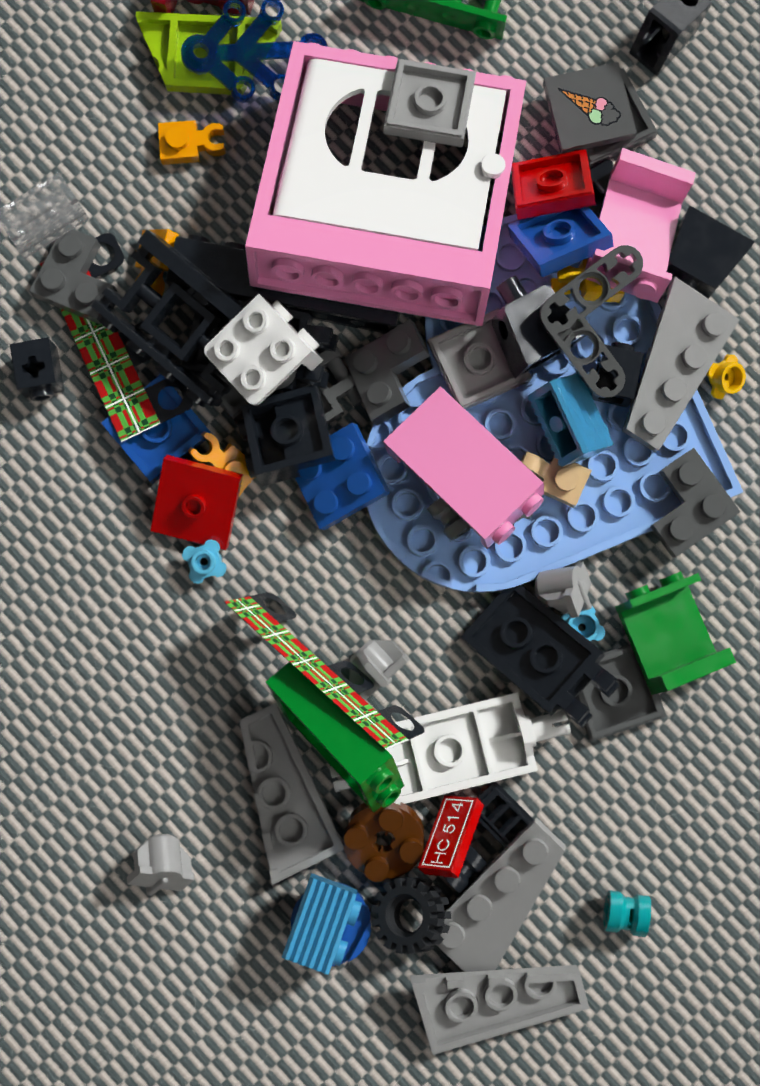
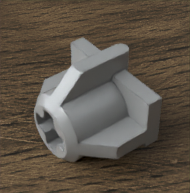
[535,561,592,618]
[349,640,410,701]
[127,834,194,896]

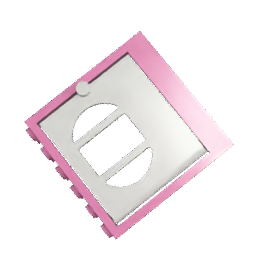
[245,41,526,326]

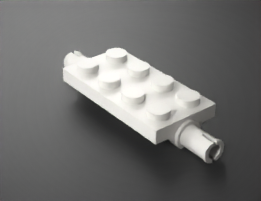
[330,692,571,805]

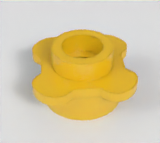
[706,354,746,399]

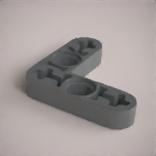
[539,245,643,398]

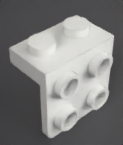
[204,294,323,406]

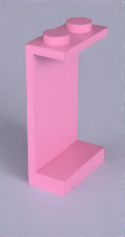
[585,148,695,303]
[383,386,544,549]

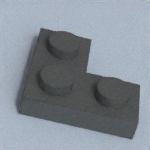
[29,226,118,325]
[344,319,430,425]
[650,448,741,558]

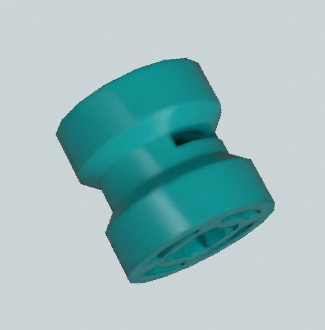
[603,890,651,937]

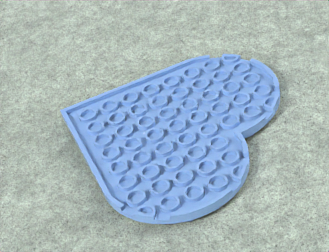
[367,214,743,593]

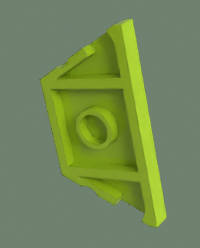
[136,11,282,95]

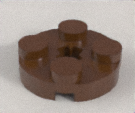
[344,802,424,882]

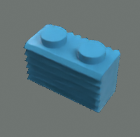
[528,374,614,467]
[282,873,362,975]

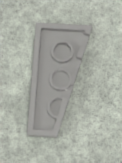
[622,277,740,452]
[239,703,344,885]
[437,818,566,972]
[410,965,590,1055]

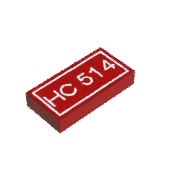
[418,795,484,878]

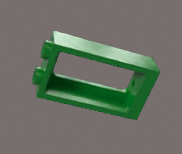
[265,662,405,813]

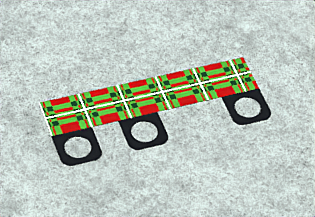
[40,233,193,442]
[224,592,425,750]

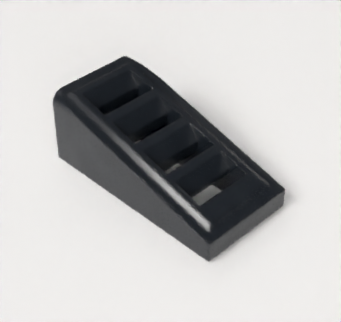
[477,781,534,848]

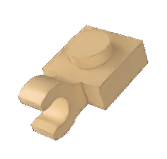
[521,451,592,508]

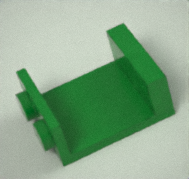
[615,571,736,695]

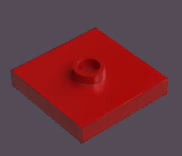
[511,149,596,220]
[150,455,243,551]

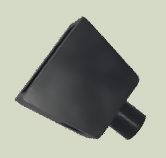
[629,0,712,76]
[666,206,755,299]
[492,276,585,379]

